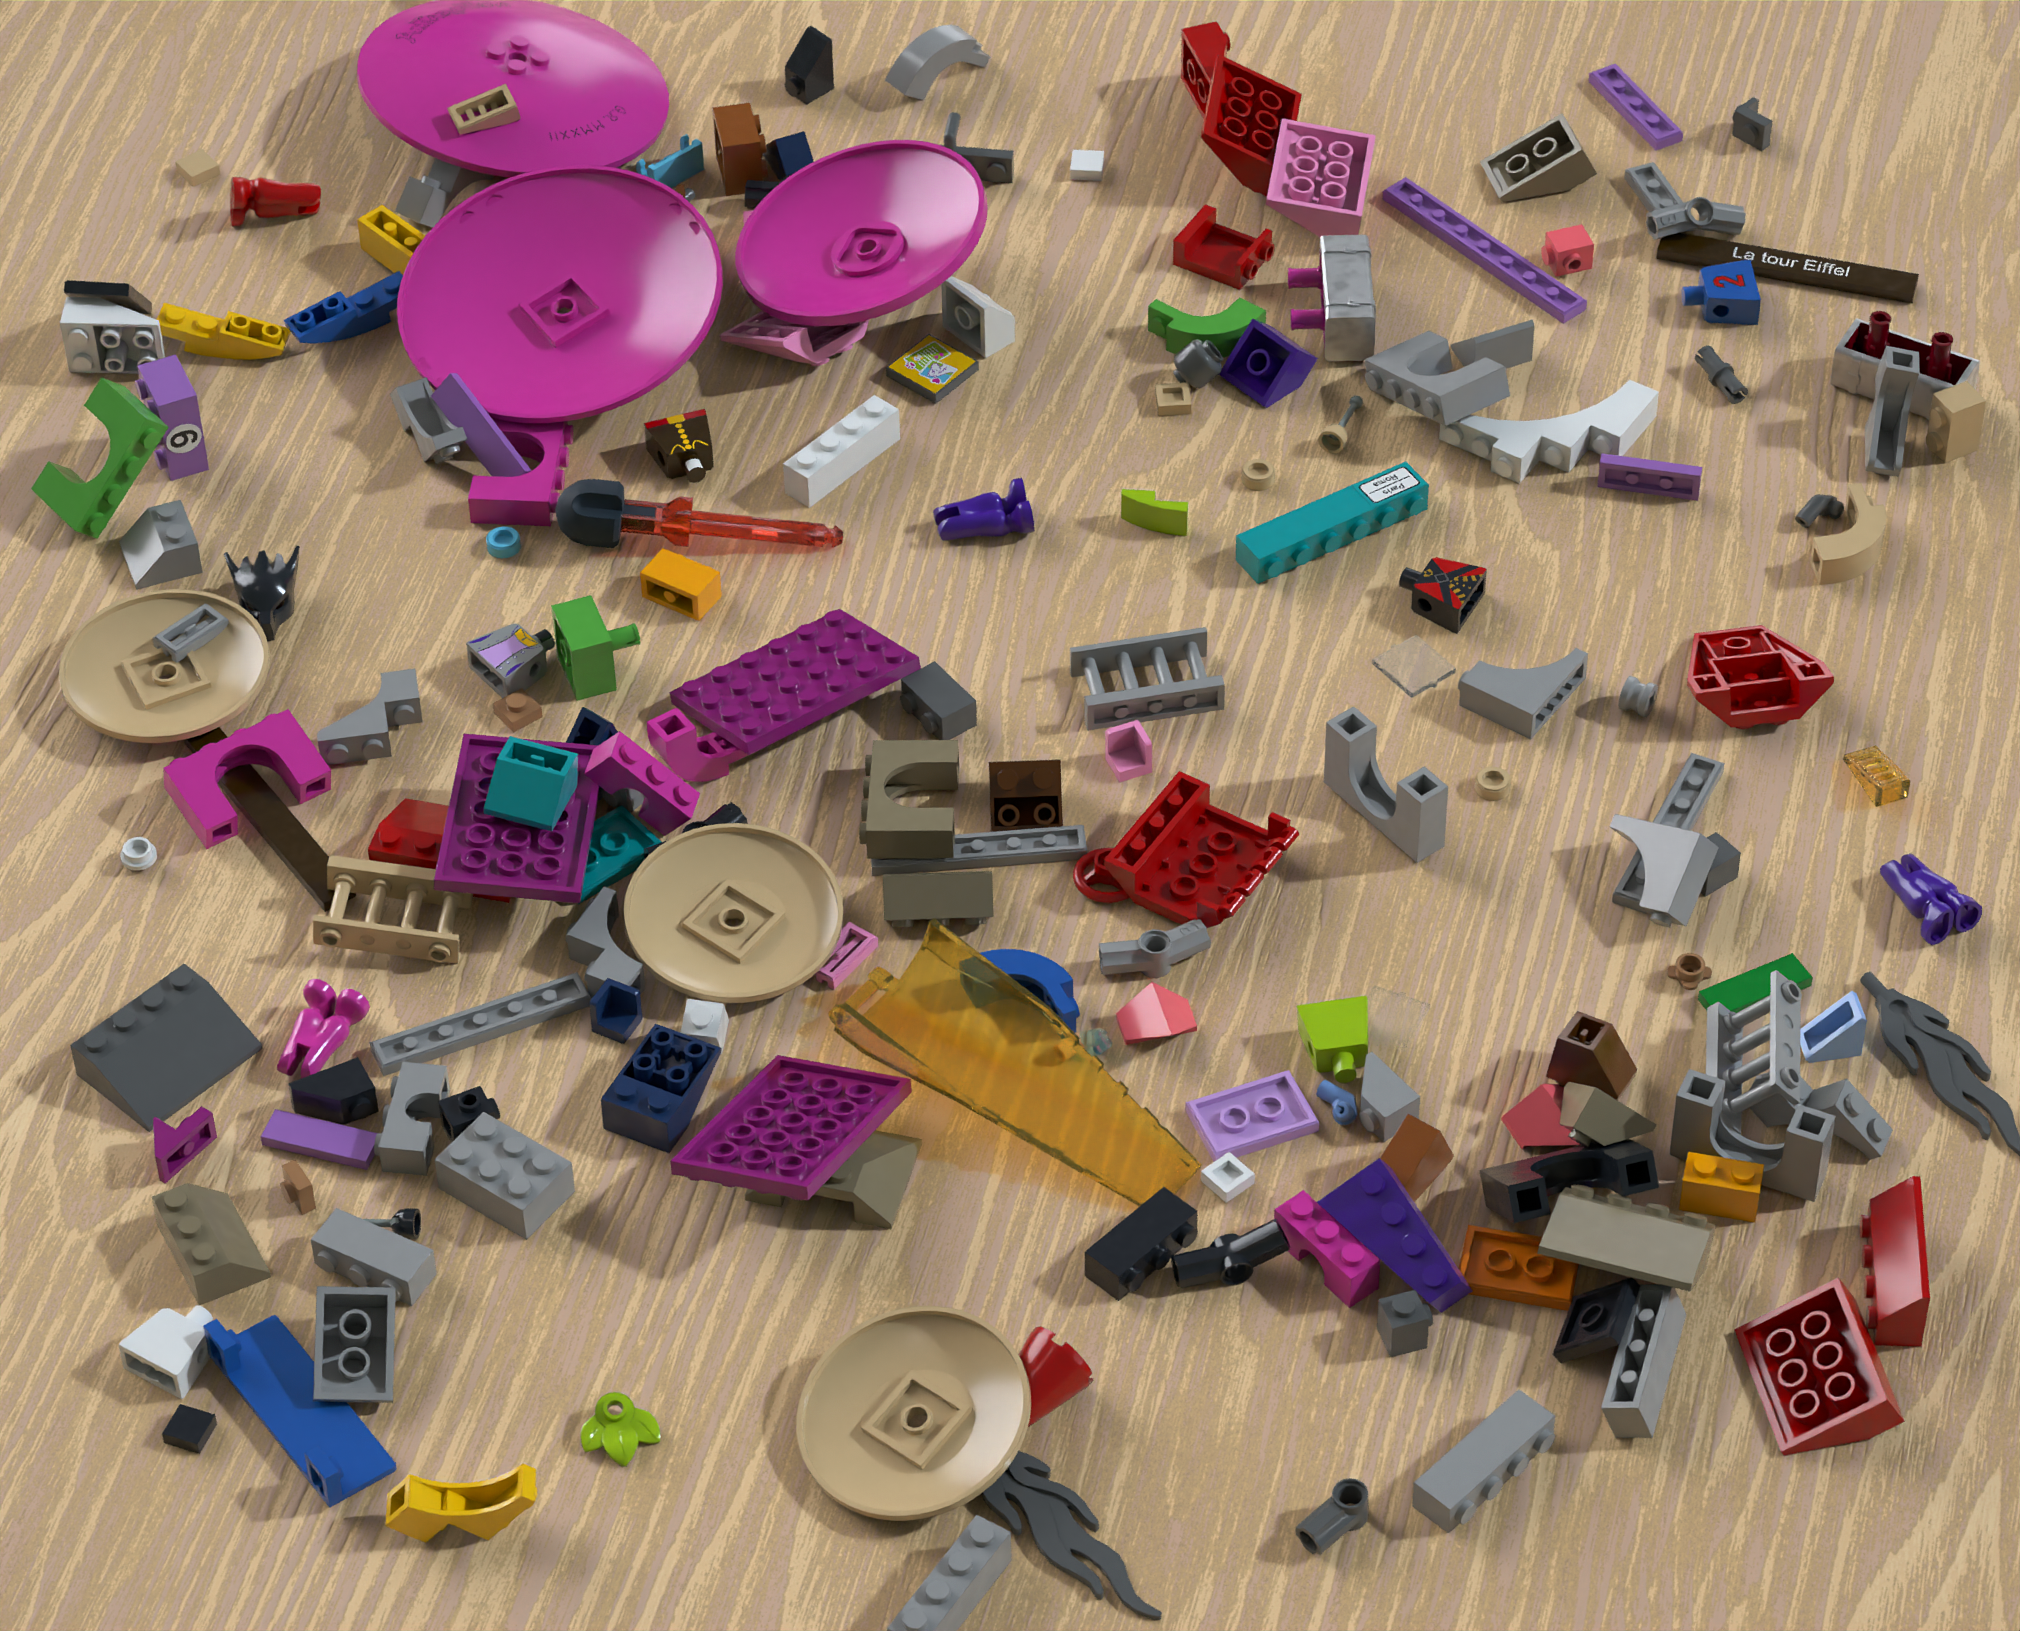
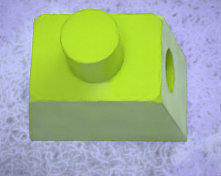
[1297,995,1368,1083]

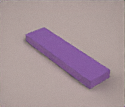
[1588,64,1683,151]
[431,373,532,477]

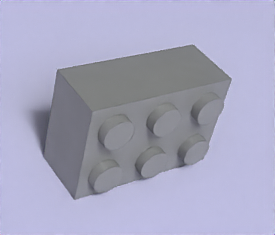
[435,1112,575,1240]

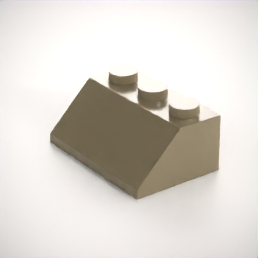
[883,871,994,927]
[152,1183,271,1306]

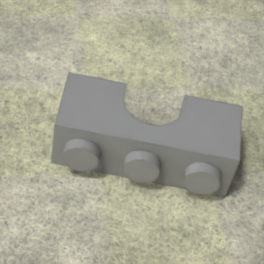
[374,1062,450,1176]

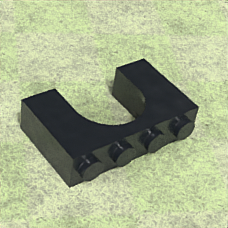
[1479,1139,1659,1223]

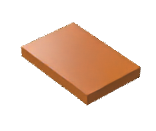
[1459,1225,1579,1311]

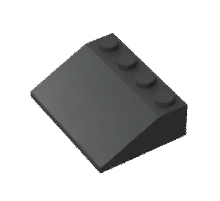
[70,964,262,1132]

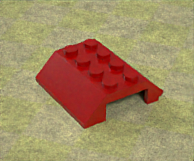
[1104,771,1299,929]

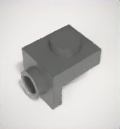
[1732,97,1773,151]

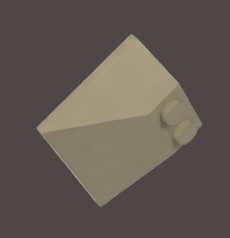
[745,1130,922,1229]

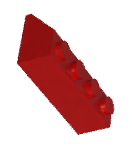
[1860,1176,1930,1347]

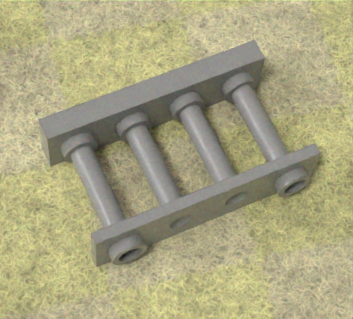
[1070,627,1225,731]
[1706,970,1802,1134]

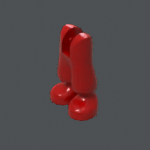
[230,177,321,226]

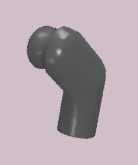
[1795,494,1844,528]

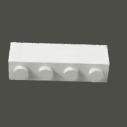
[783,395,900,508]

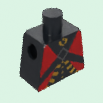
[1399,557,1487,634]

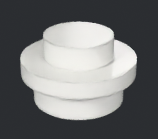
[120,837,157,870]

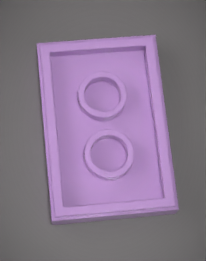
[1185,1070,1319,1162]

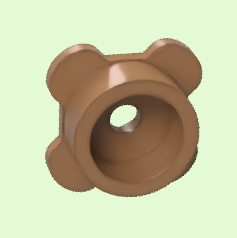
[1667,953,1712,990]

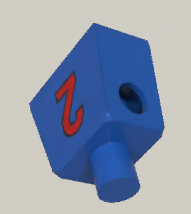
[1681,260,1761,325]

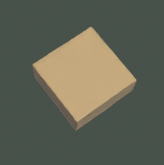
[175,149,220,187]
[1155,382,1191,416]

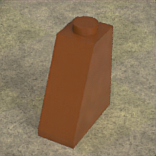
[1380,1114,1454,1202]

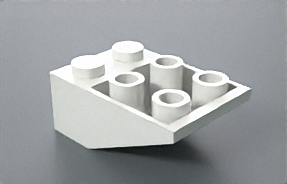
[60,297,165,374]

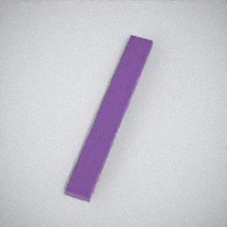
[1383,177,1587,324]

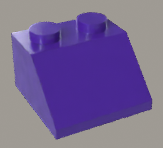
[1219,318,1318,408]

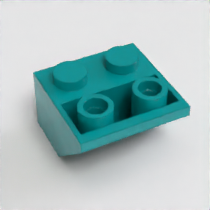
[484,736,578,832]

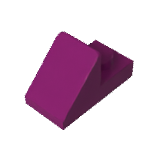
[153,1106,217,1184]

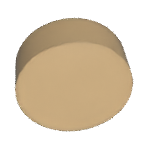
[1241,459,1275,491]
[1475,767,1511,801]

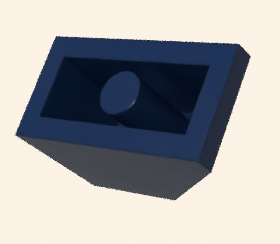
[763,131,814,180]

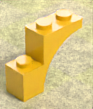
[386,1463,538,1543]

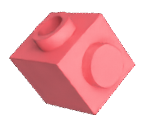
[1541,224,1594,277]

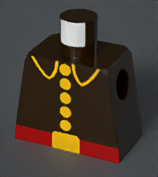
[644,409,714,483]

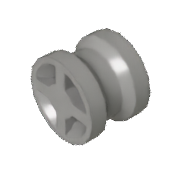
[1618,676,1658,717]

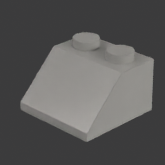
[119,500,203,590]

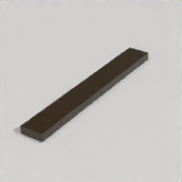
[184,727,356,912]

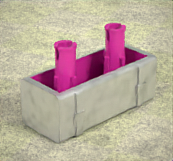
[1288,235,1376,361]

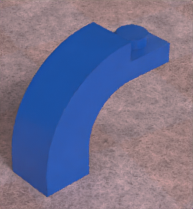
[961,949,1080,1039]

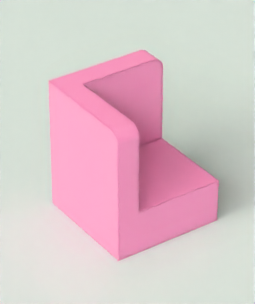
[1105,720,1152,783]

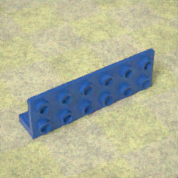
[203,1315,397,1508]

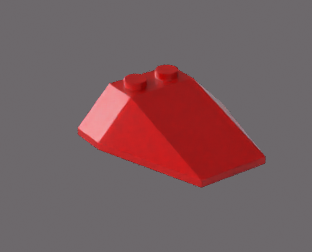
[1687,625,1834,729]

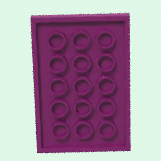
[669,609,921,755]
[434,733,600,903]
[670,1055,912,1200]

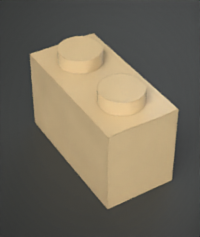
[1926,381,1986,463]

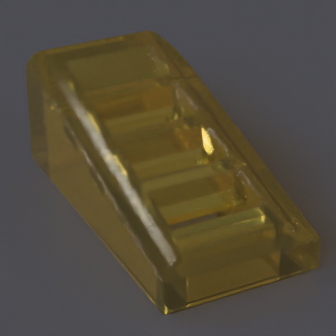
[1843,745,1910,807]

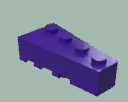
[1317,1158,1473,1313]

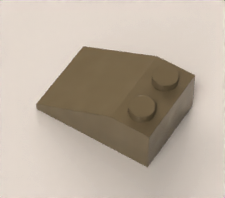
[1480,113,1597,202]

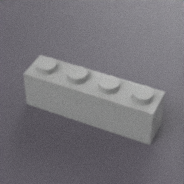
[1601,1284,1686,1438]
[1412,1389,1555,1533]
[887,1515,1011,1631]

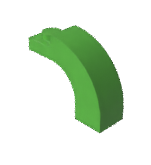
[1148,297,1266,358]

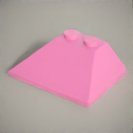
[720,311,870,366]

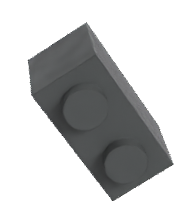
[900,661,977,740]

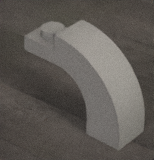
[885,25,990,100]

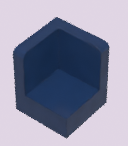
[589,978,643,1044]

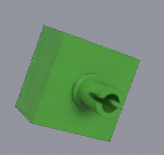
[551,595,641,701]

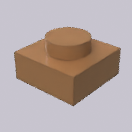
[493,688,542,733]
[280,1160,316,1215]

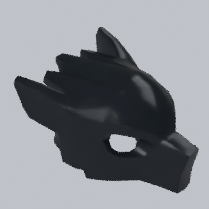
[224,546,300,642]

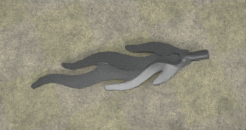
[1860,972,2020,1156]
[981,1451,1162,1620]

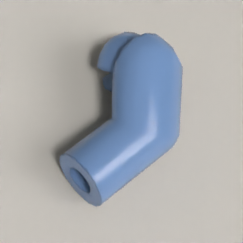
[1316,1080,1358,1125]

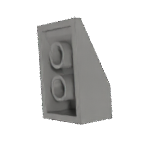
[313,1286,396,1403]

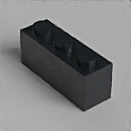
[1085,1187,1198,1301]

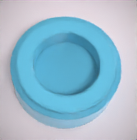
[486,526,521,558]

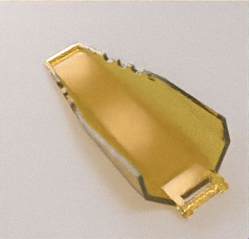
[828,918,1202,1207]

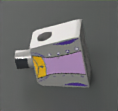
[466,624,555,698]

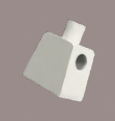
[118,1305,213,1399]

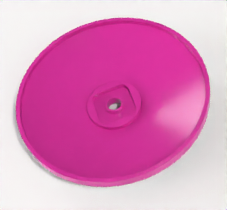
[735,140,988,326]

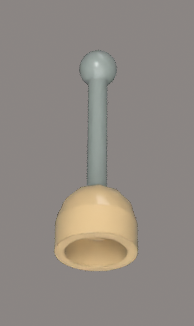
[1318,396,1363,454]

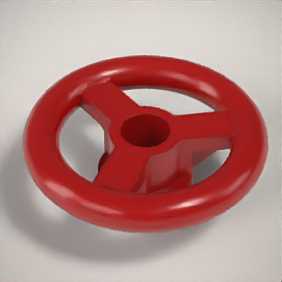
[1073,847,1130,903]

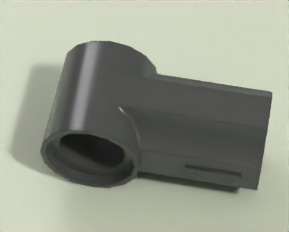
[1295,1478,1368,1555]

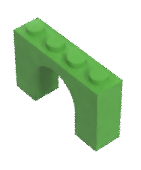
[31,377,169,539]

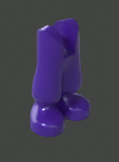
[933,478,1035,541]
[1880,853,1982,945]

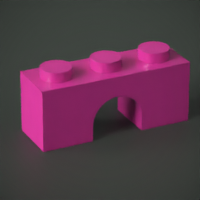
[584,731,700,836]
[1274,1190,1380,1308]

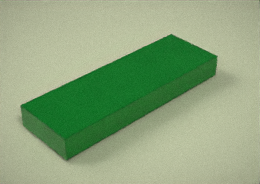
[1698,953,1813,1013]

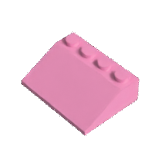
[1266,119,1376,237]

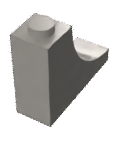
[1458,648,1588,739]
[1610,814,1719,928]

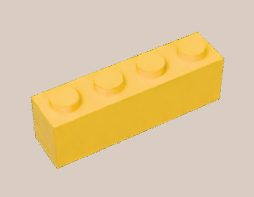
[357,205,425,275]

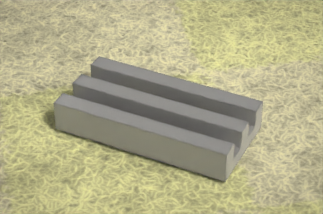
[153,603,229,663]

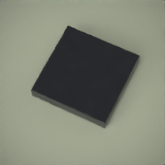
[1553,1278,1640,1363]

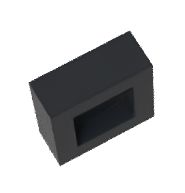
[162,1404,217,1454]

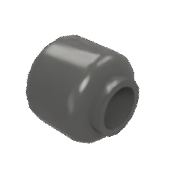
[1173,339,1223,388]

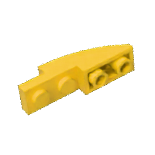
[156,302,291,360]

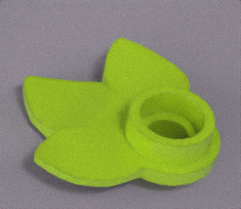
[581,1392,660,1467]

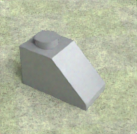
[1359,1052,1420,1142]

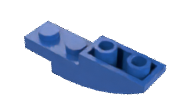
[284,271,403,343]

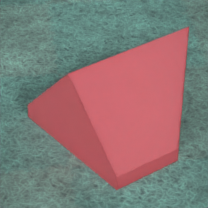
[1116,982,1197,1045]
[1501,1084,1581,1149]

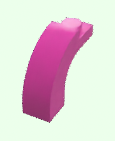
[647,708,748,782]

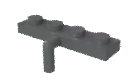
[941,112,1014,183]

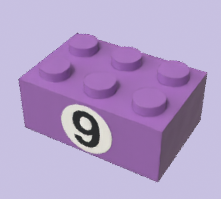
[135,354,209,481]

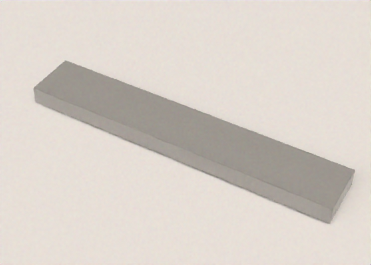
[1612,753,1725,914]
[871,825,1087,876]
[370,972,591,1076]

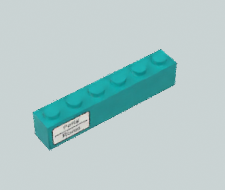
[1236,461,1429,584]

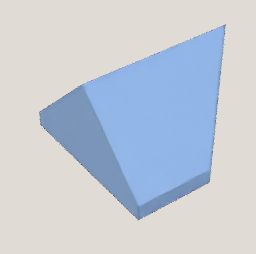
[1800,991,1867,1063]

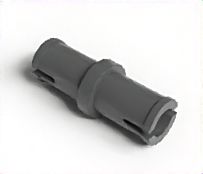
[1695,346,1748,404]

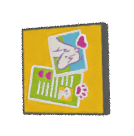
[886,334,979,404]

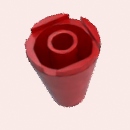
[1018,1326,1094,1427]

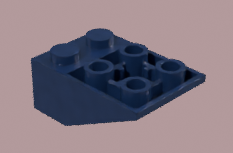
[601,1023,721,1153]

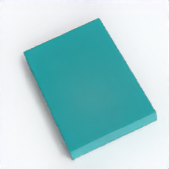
[578,805,662,904]

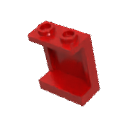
[1173,204,1275,290]

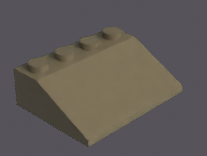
[1537,1185,1716,1292]

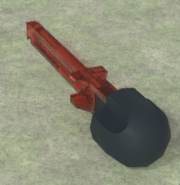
[555,479,843,548]

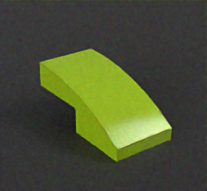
[1121,489,1188,536]

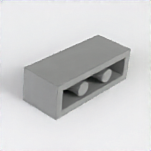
[311,1208,437,1306]

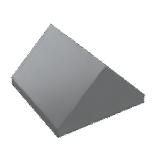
[1450,319,1535,369]

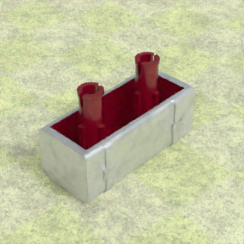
[1830,311,1980,420]

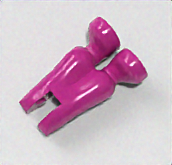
[277,978,370,1079]

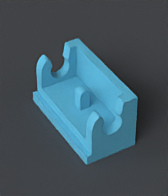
[636,134,704,188]

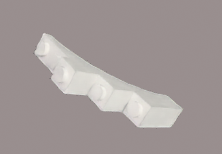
[1439,380,1659,483]

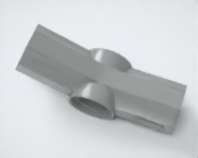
[1646,197,1746,240]
[1099,919,1211,978]

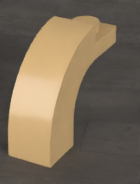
[1810,483,1886,585]

